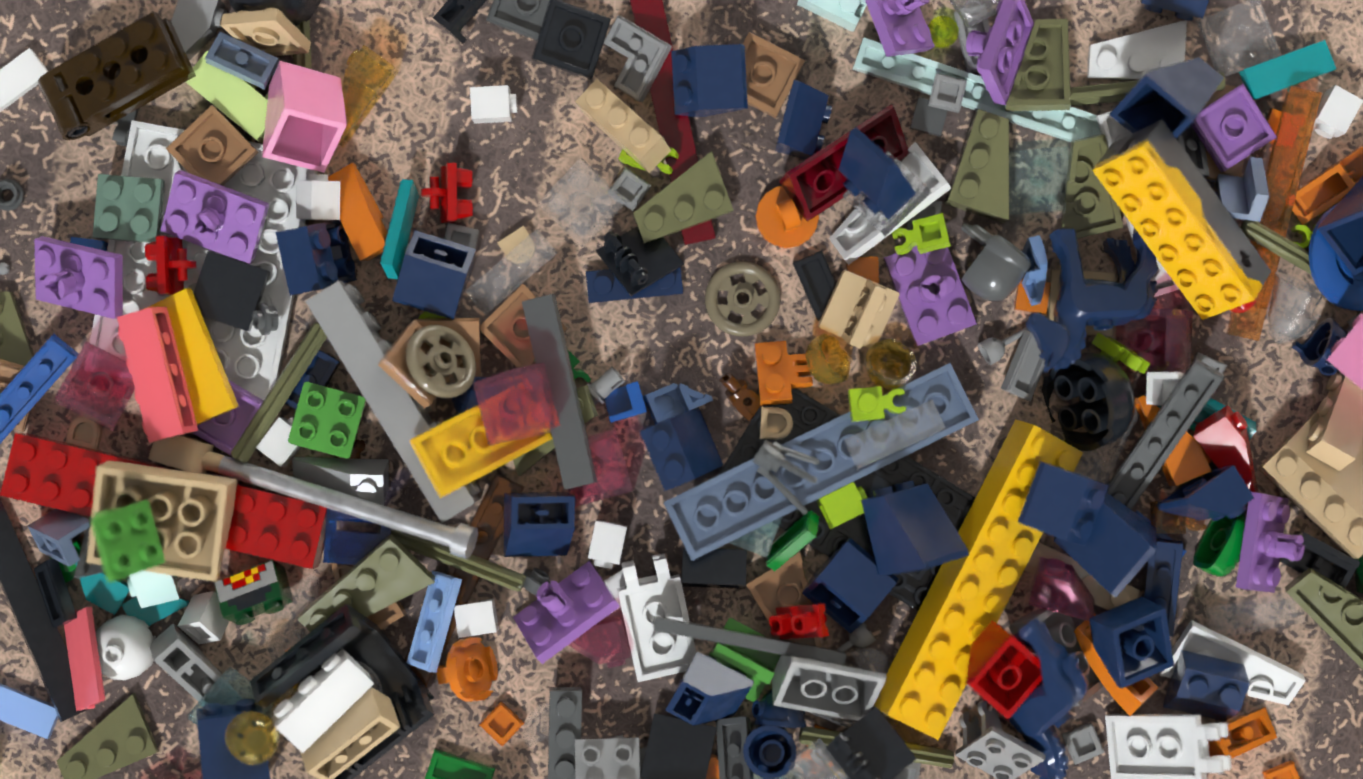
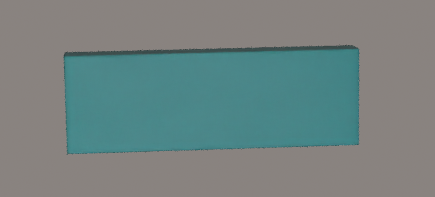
[1239,40,1337,100]
[380,179,419,279]

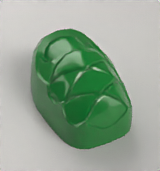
[1193,514,1246,577]

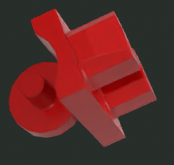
[421,163,473,223]
[145,236,197,295]
[769,603,829,640]

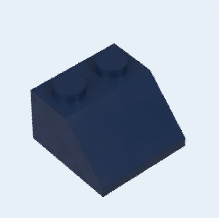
[671,44,748,117]
[775,80,832,159]
[839,127,917,220]
[1018,461,1108,546]
[1155,465,1254,521]
[1089,597,1174,689]
[1163,650,1250,722]

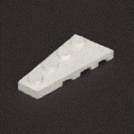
[829,142,951,265]
[1159,620,1306,705]

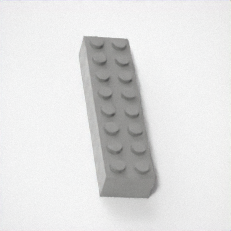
[305,281,481,523]

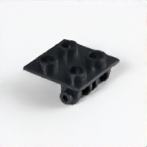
[596,227,684,296]
[826,707,917,779]

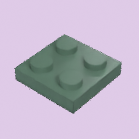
[92,174,165,243]

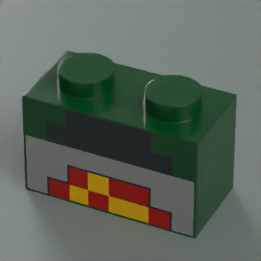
[214,560,294,625]

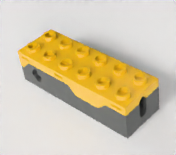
[1092,119,1271,320]

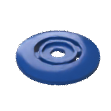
[1309,203,1363,311]

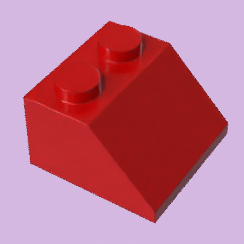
[965,620,1042,719]

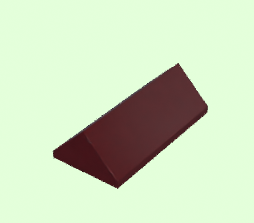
[779,105,909,222]

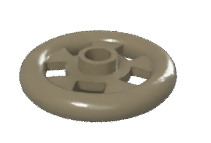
[705,261,781,337]
[406,325,476,398]

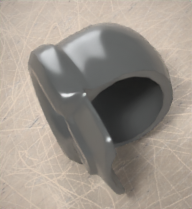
[961,223,1031,301]

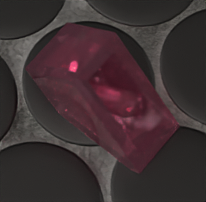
[1028,557,1095,621]
[569,618,631,668]

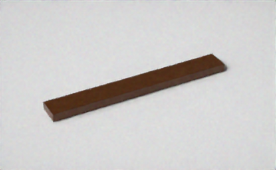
[405,473,525,687]

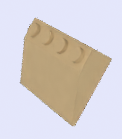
[1258,410,1363,559]
[87,460,237,582]

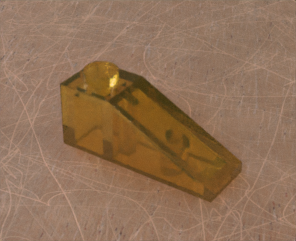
[338,45,399,148]

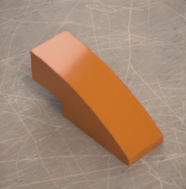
[1284,145,1363,225]
[328,162,388,261]
[1074,613,1159,716]

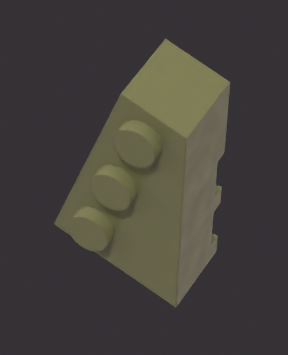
[944,109,1009,224]

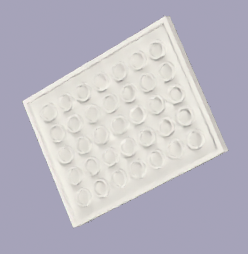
[85,120,318,400]

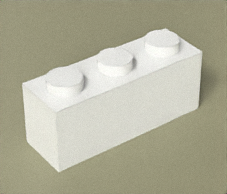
[272,648,374,753]

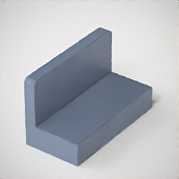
[205,32,279,90]
[1216,157,1269,222]
[27,509,91,567]

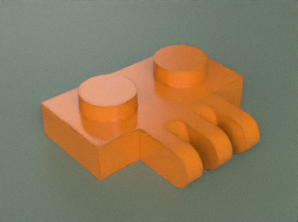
[755,341,813,406]

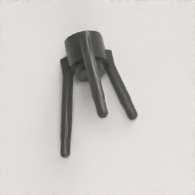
[753,440,820,514]

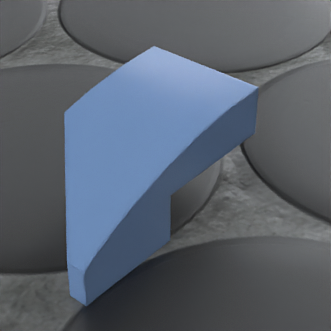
[1022,235,1048,306]
[643,383,713,424]

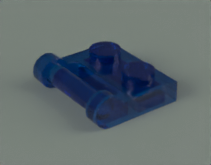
[323,509,392,565]

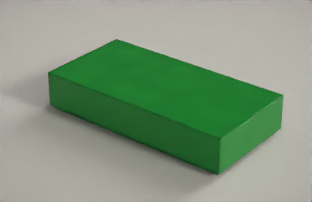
[766,511,819,572]
[425,748,495,779]

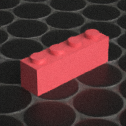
[117,307,199,443]

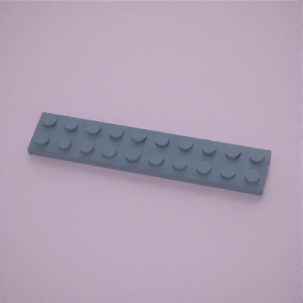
[663,363,979,561]

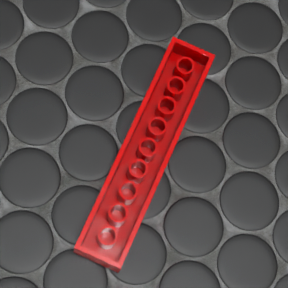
[0,433,332,569]

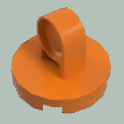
[755,186,819,249]
[436,637,498,702]

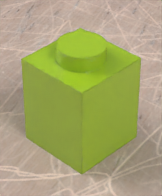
[816,482,868,530]

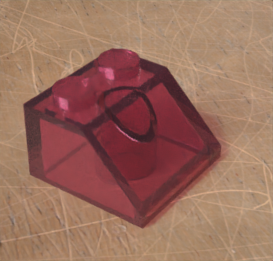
[1116,308,1193,374]
[55,341,135,431]
[473,363,560,446]
[568,429,634,507]

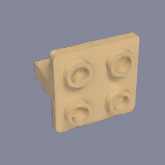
[818,270,900,350]

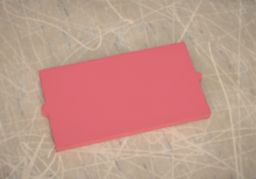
[64,607,105,711]

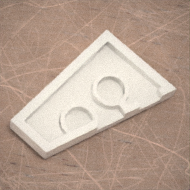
[1087,20,1187,81]

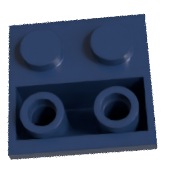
[275,220,357,295]
[392,230,476,320]
[504,492,575,557]
[802,538,899,634]
[665,651,755,726]

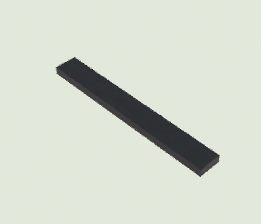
[0,499,89,722]

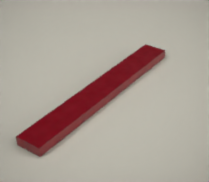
[630,0,716,246]

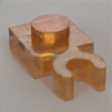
[1150,501,1207,535]

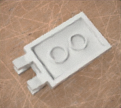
[617,553,696,682]
[1105,714,1232,779]

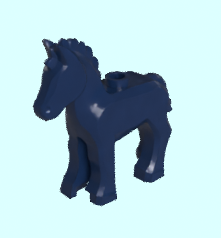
[1026,229,1158,373]
[1008,617,1088,779]

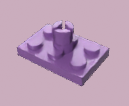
[865,0,935,57]
[966,0,1034,105]
[160,170,270,264]
[34,236,123,319]
[883,246,977,347]
[1236,492,1305,593]
[513,560,620,664]

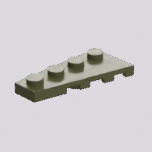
[297,534,436,632]
[1285,568,1363,669]

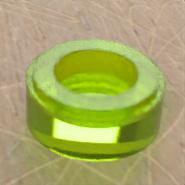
[928,16,959,49]

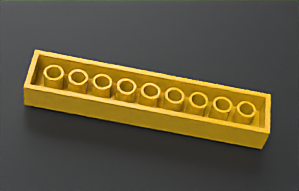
[874,419,1083,740]

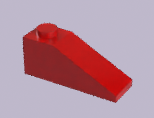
[1193,405,1259,505]

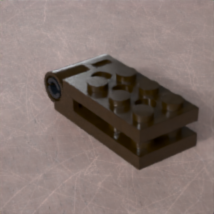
[38,11,196,140]

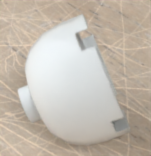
[95,615,156,680]

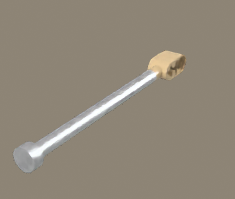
[148,435,478,559]

